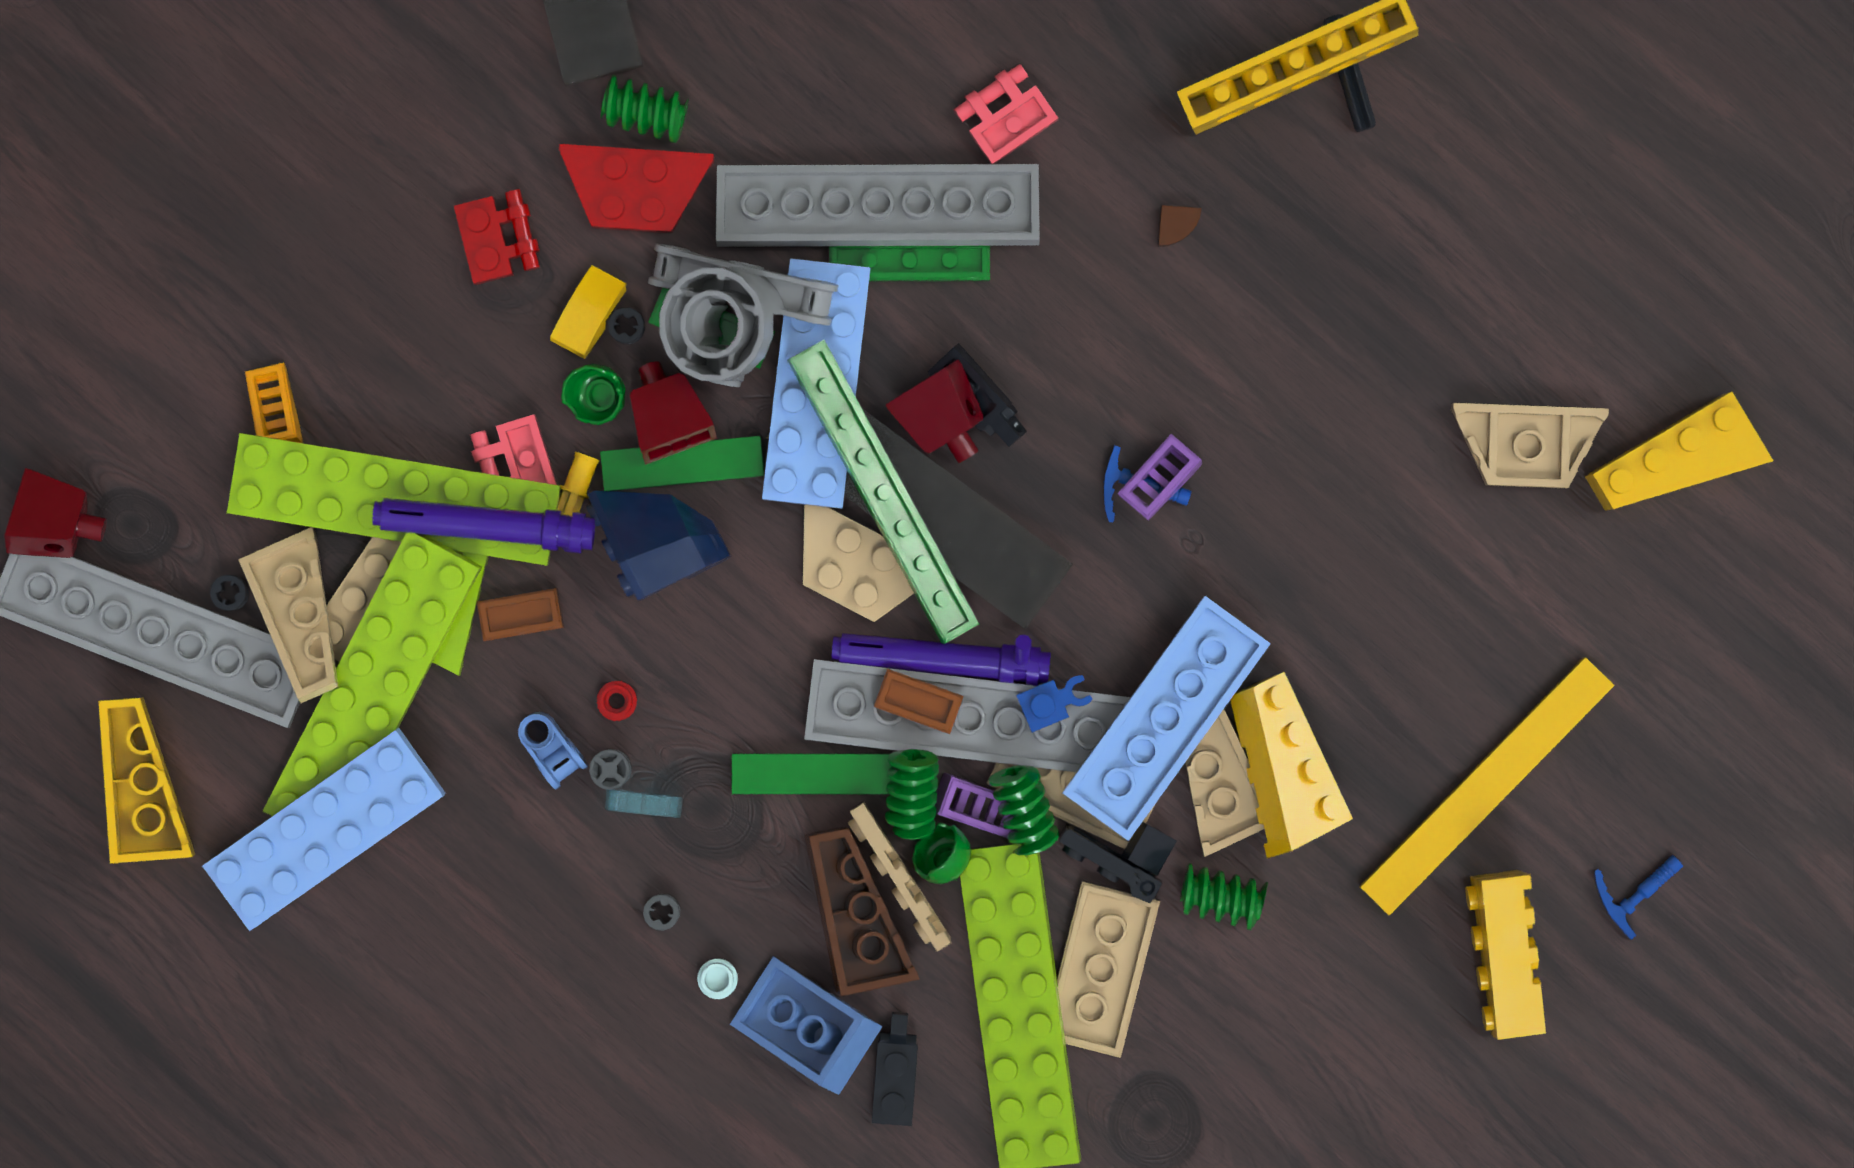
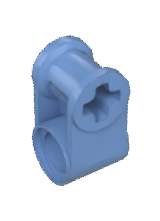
[518,712,588,790]

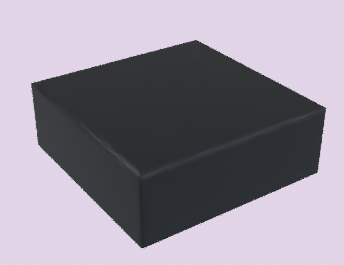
[1122,822,1177,876]

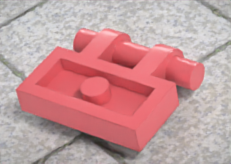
[954,64,1058,164]
[470,414,557,485]

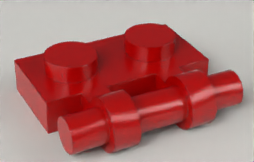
[454,189,540,285]

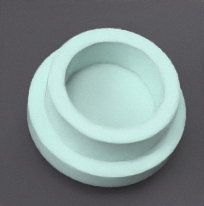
[697,958,738,999]

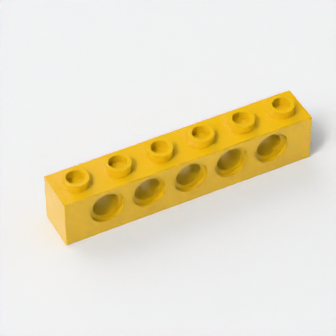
[1177,0,1419,135]

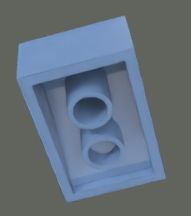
[730,956,882,1095]

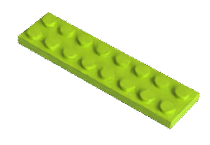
[227,433,561,566]
[263,533,482,816]
[960,843,1081,1168]

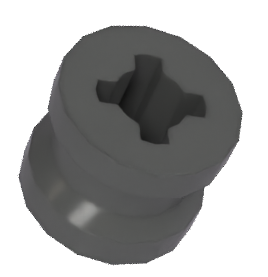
[589,749,632,790]

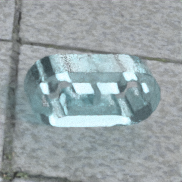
[605,789,683,818]

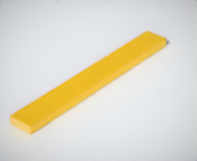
[1359,657,1615,916]

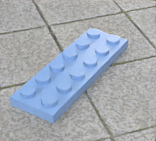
[762,258,871,509]
[1062,596,1271,841]
[202,728,446,931]

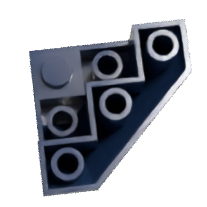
[586,490,732,601]

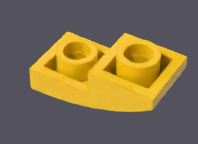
[550,265,626,359]

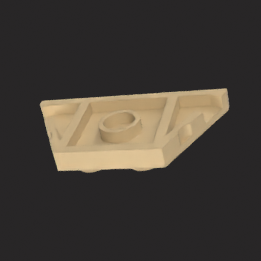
[1451,403,1609,488]
[803,505,914,622]

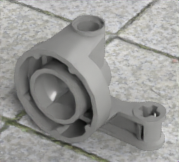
[648,243,839,387]

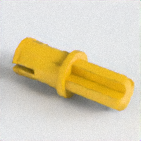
[557,452,600,516]

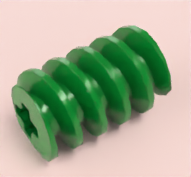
[600,75,689,143]
[885,749,939,840]
[988,765,1060,856]
[1180,863,1268,931]

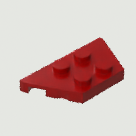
[559,144,715,233]

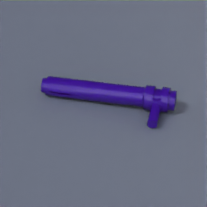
[372,498,596,553]
[832,633,1051,686]

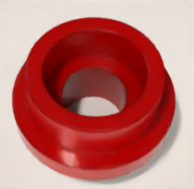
[597,681,637,721]

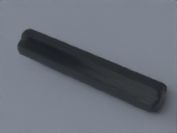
[1323,14,1376,132]

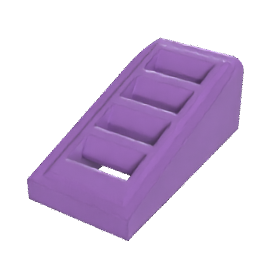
[1118,434,1202,521]
[935,773,1014,838]

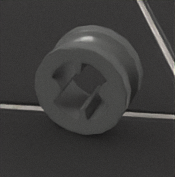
[643,893,681,931]

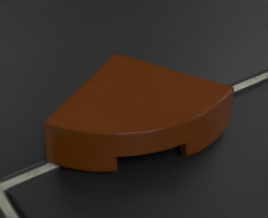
[1158,205,1202,247]

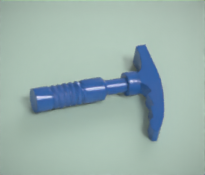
[1104,445,1192,522]
[1594,855,1683,940]

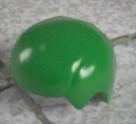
[561,363,626,425]
[912,823,971,884]

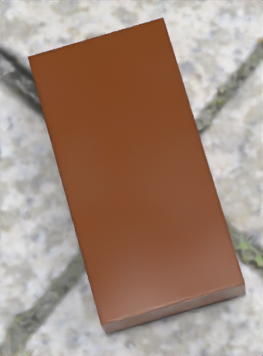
[477,588,564,641]
[874,669,964,734]

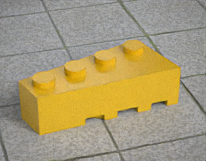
[1585,392,1773,511]
[1230,672,1353,858]
[99,697,195,864]
[1465,870,1546,1040]

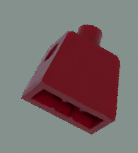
[886,359,983,464]
[630,361,717,465]
[4,468,107,558]

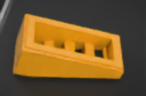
[245,362,303,443]

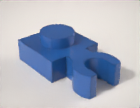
[1016,675,1093,733]

